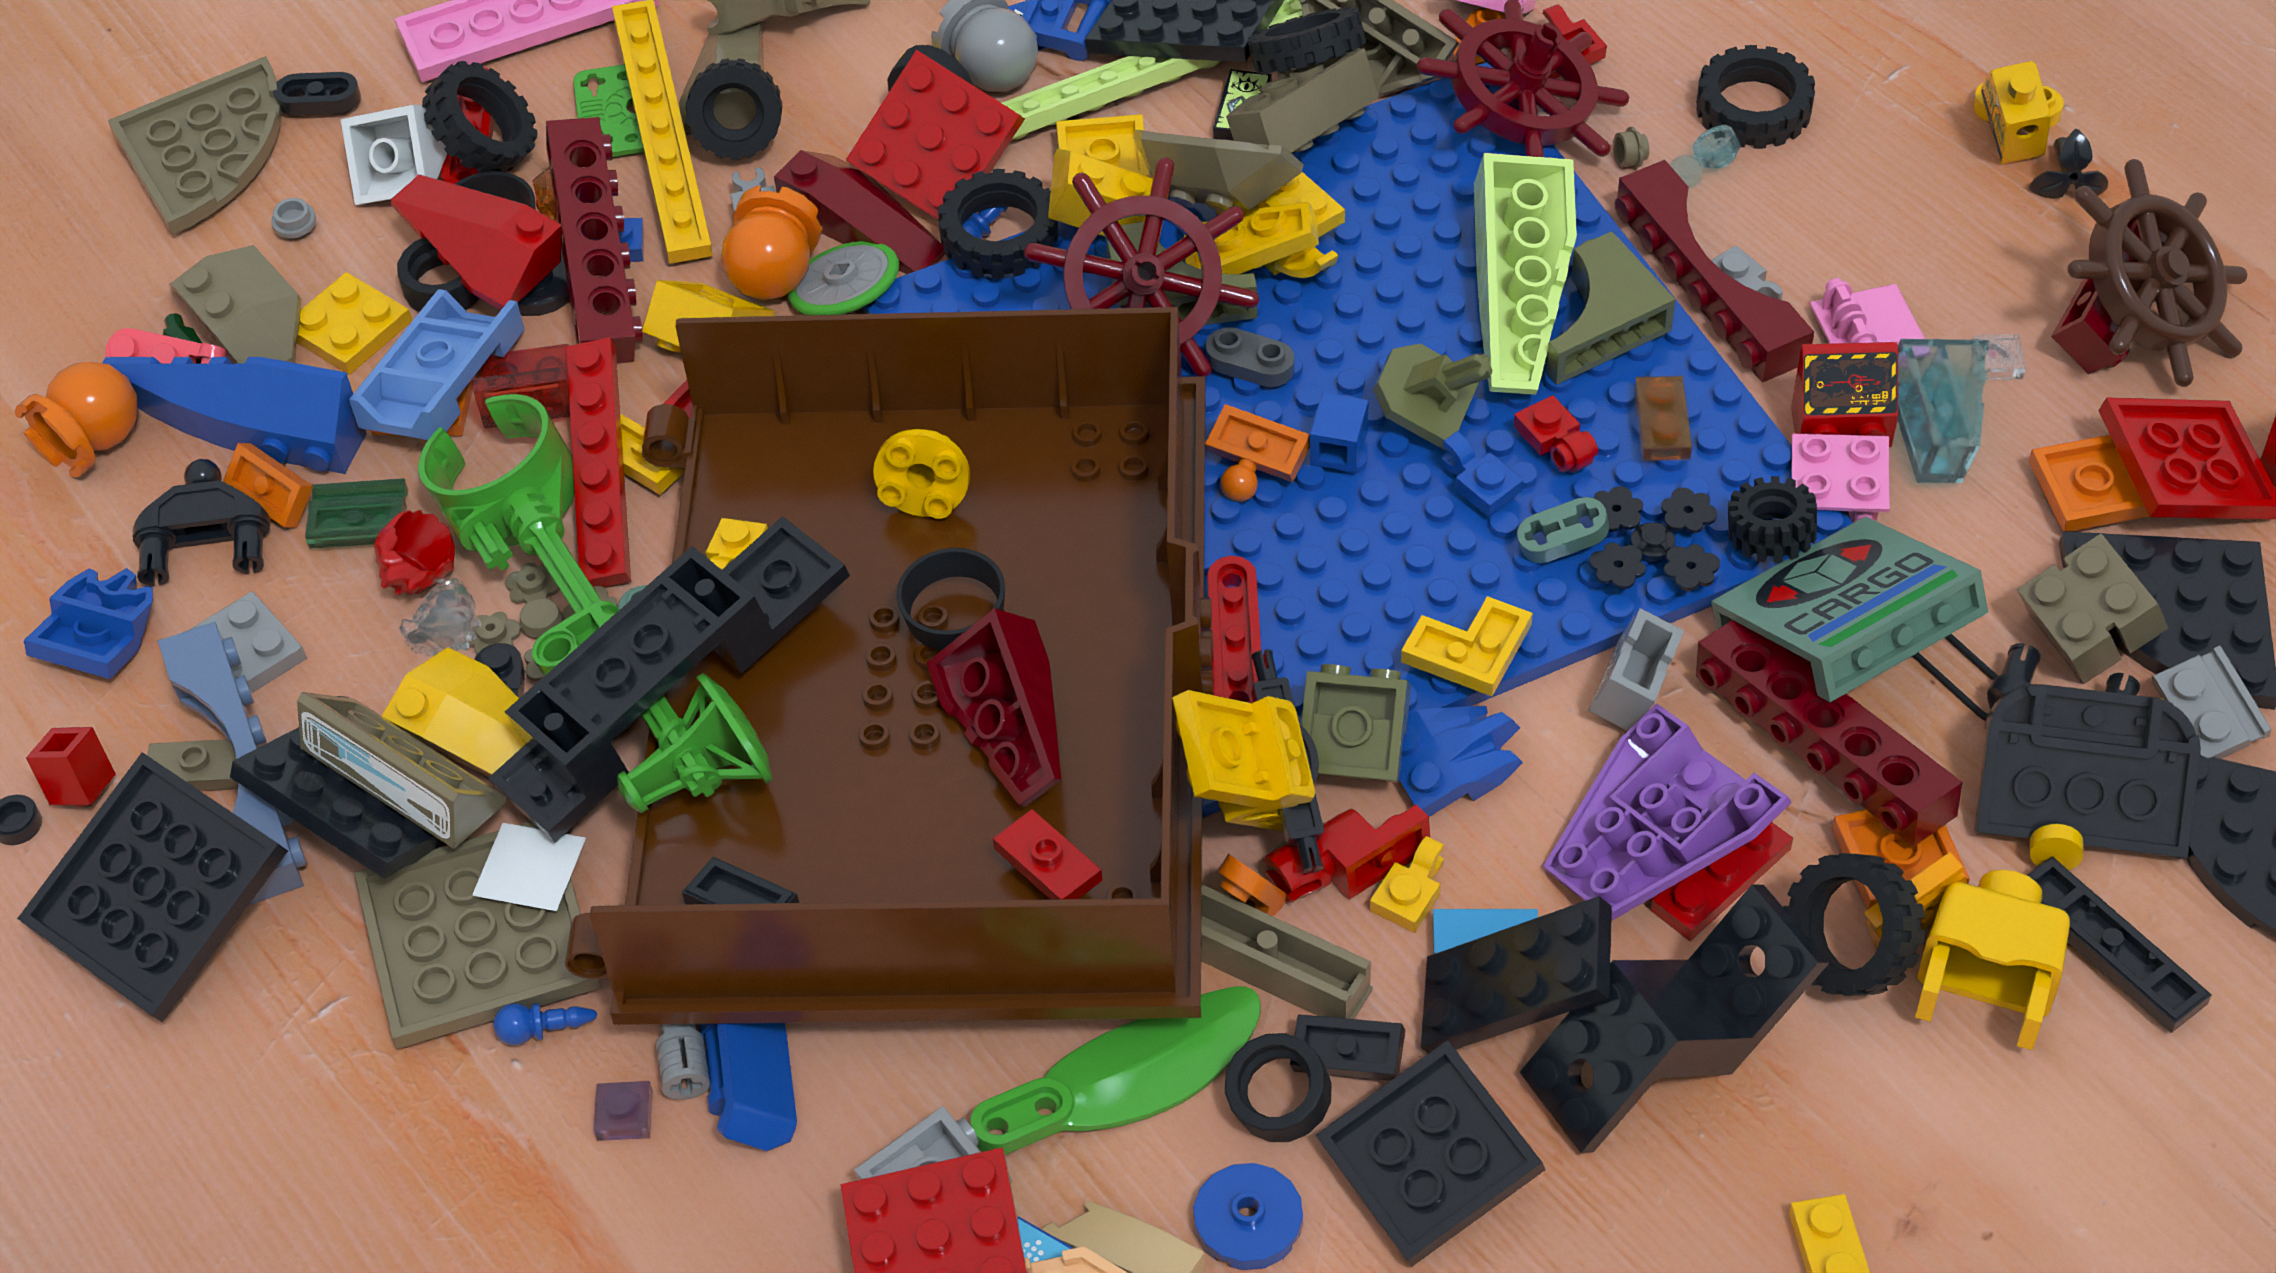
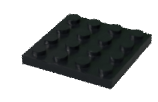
[17,752,288,1022]

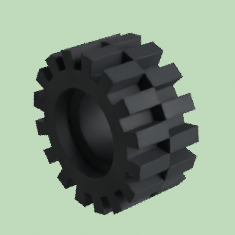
[1728,476,1817,563]

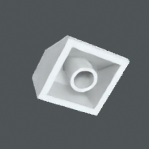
[341,105,447,205]

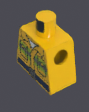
[1981,61,2051,165]

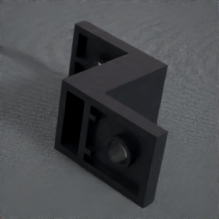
[1519,884,1830,1153]

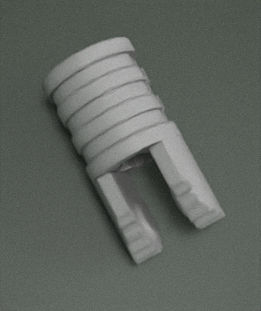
[656,1024,710,1100]

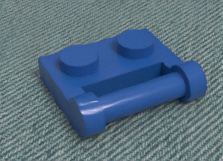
[1022,0,1111,61]

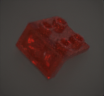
[473,344,570,429]

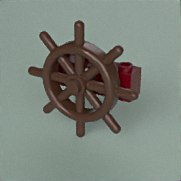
[2051,159,2248,387]

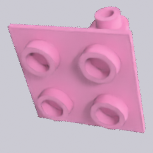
[1810,278,1930,358]
[1792,434,1890,523]

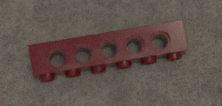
[546,117,643,363]
[1696,620,1963,847]

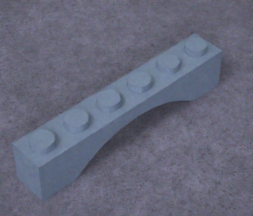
[158,622,307,906]

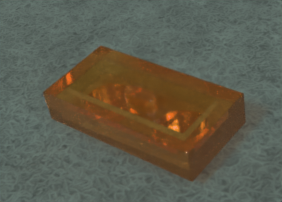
[1634,376,1692,461]

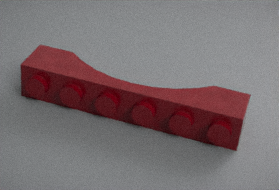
[1615,160,1814,383]

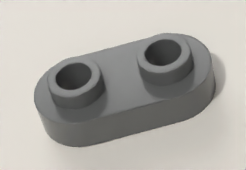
[1206,328,1295,387]

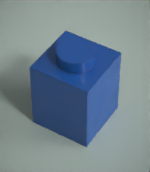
[1310,392,1369,473]

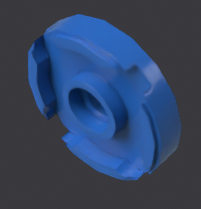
[1193,1163,1303,1270]

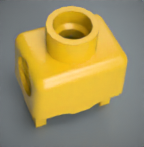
[1915,869,2070,1050]

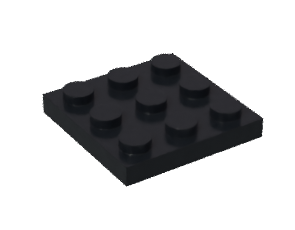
[1316,1040,1546,1267]

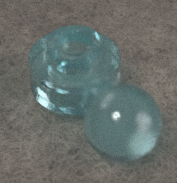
[1669,125,1741,189]

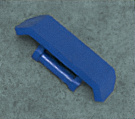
[700,1023,797,1151]

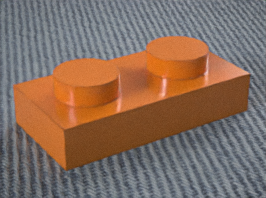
[223,443,313,527]

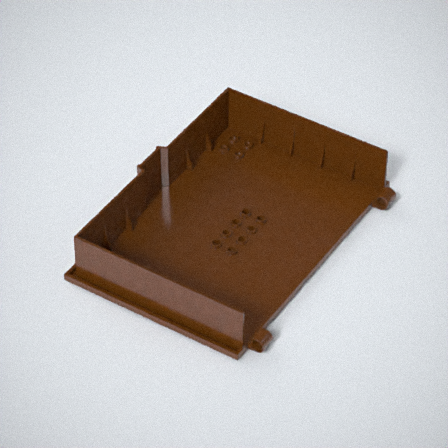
[565,307,1213,1025]

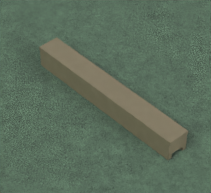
[1202,884,1373,1019]

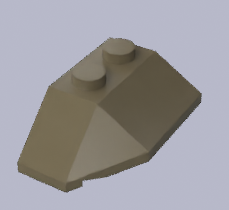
[1299,0,1459,98]
[1133,130,1304,212]
[169,245,302,364]

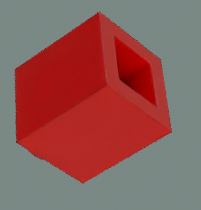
[26,727,116,807]

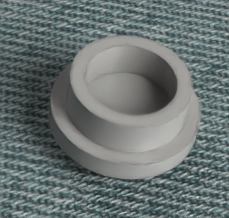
[271,198,316,238]

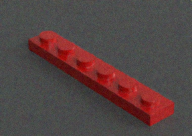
[566,337,631,587]

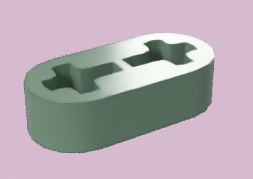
[1517,497,1609,563]

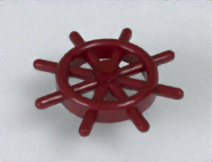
[1417,0,1630,157]
[1024,157,1260,378]

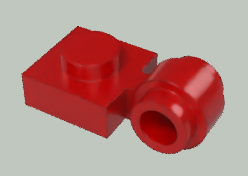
[1514,395,1598,473]

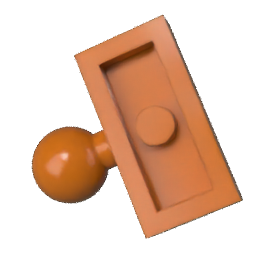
[1205,404,1310,502]

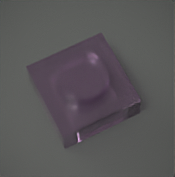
[593,1081,653,1141]

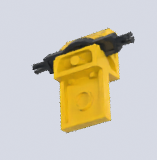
[1172,649,1324,874]

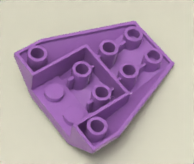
[1543,703,1792,920]

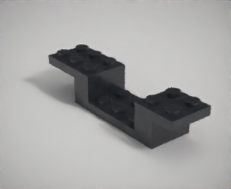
[488,516,850,842]

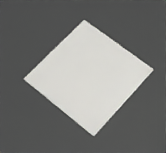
[472,823,586,911]

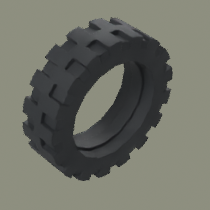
[1247,7,1366,74]
[1696,45,1815,149]
[422,61,538,173]
[938,169,1058,279]
[1783,853,1925,996]

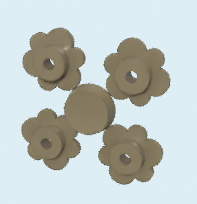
[465,563,618,681]

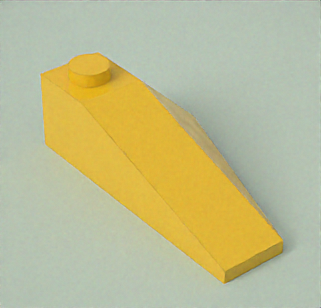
[382,647,525,777]

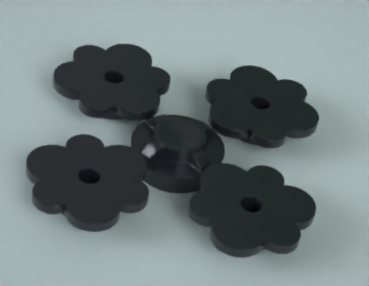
[1589,486,1720,591]

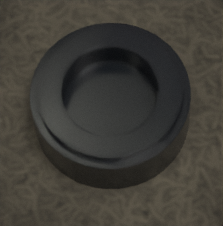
[0,794,42,845]

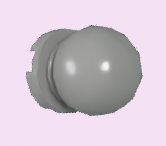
[931,0,1038,92]

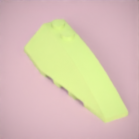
[1474,153,1577,395]

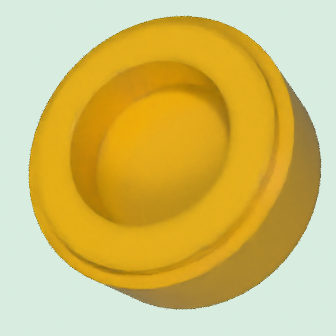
[2030,824,2084,870]

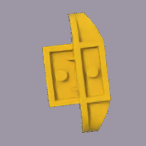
[1215,172,1345,278]

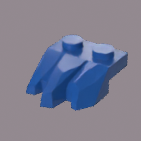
[24,568,153,679]
[1399,706,1523,817]

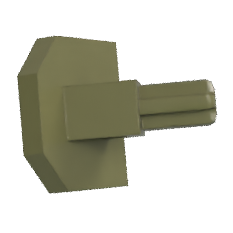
[1373,343,1493,451]

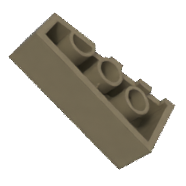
[1226,48,1379,153]

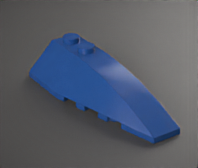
[102,357,367,474]

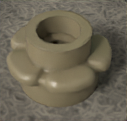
[1613,126,1649,170]

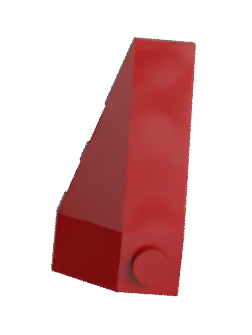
[391,174,562,310]

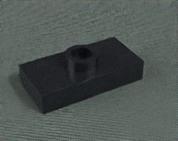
[1290,1014,1406,1081]

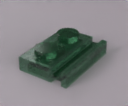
[305,478,408,549]

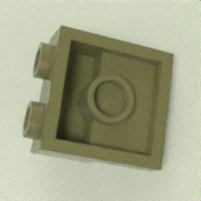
[1301,664,1411,783]

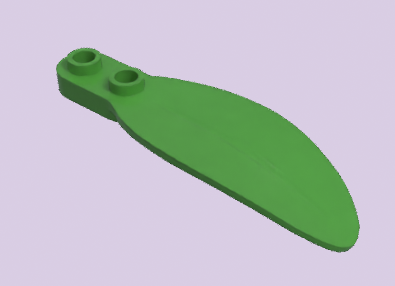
[970,986,1261,1155]

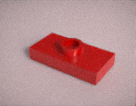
[993,809,1103,900]

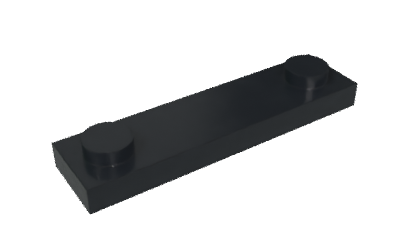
[2027,856,2212,1033]

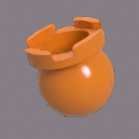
[721,185,823,301]
[15,362,138,477]

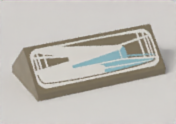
[297,692,507,849]

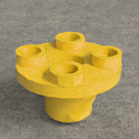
[873,429,970,519]

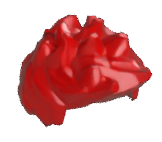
[374,510,455,595]

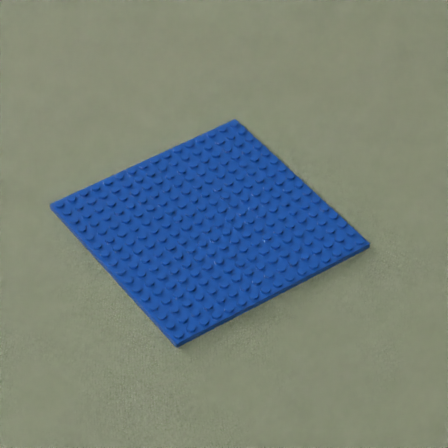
[862,62,1853,818]

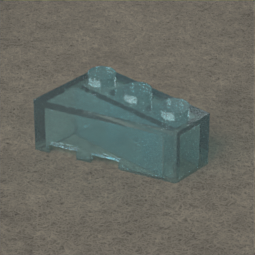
[1897,339,1990,483]

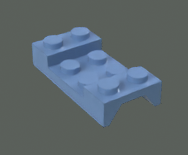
[349,289,525,440]

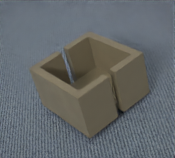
[2017,533,2169,684]

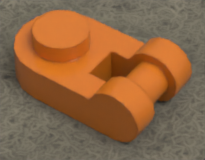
[1217,854,1286,917]

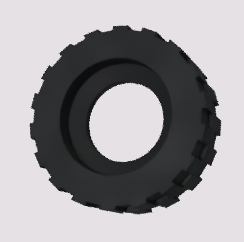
[685,58,783,160]

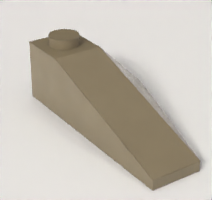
[680,14,764,135]

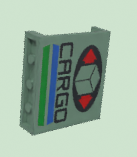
[1711,516,1988,702]

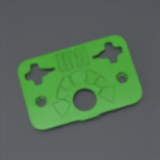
[573,64,644,157]

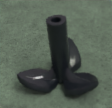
[2029,129,2108,198]

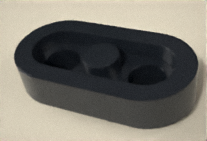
[273,72,361,115]

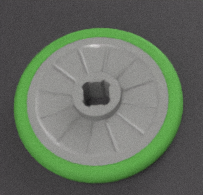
[788,241,899,315]

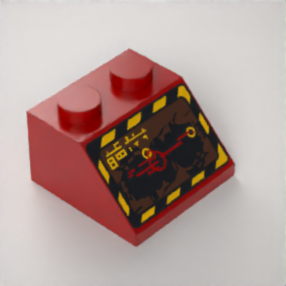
[1791,342,1898,447]

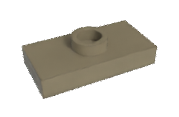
[147,739,238,791]

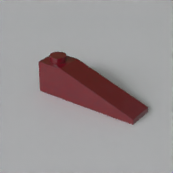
[774,150,945,274]
[926,608,1062,807]

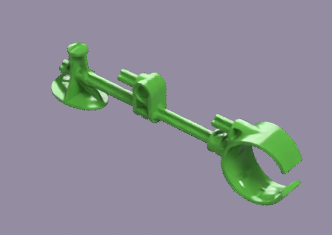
[418,394,773,814]

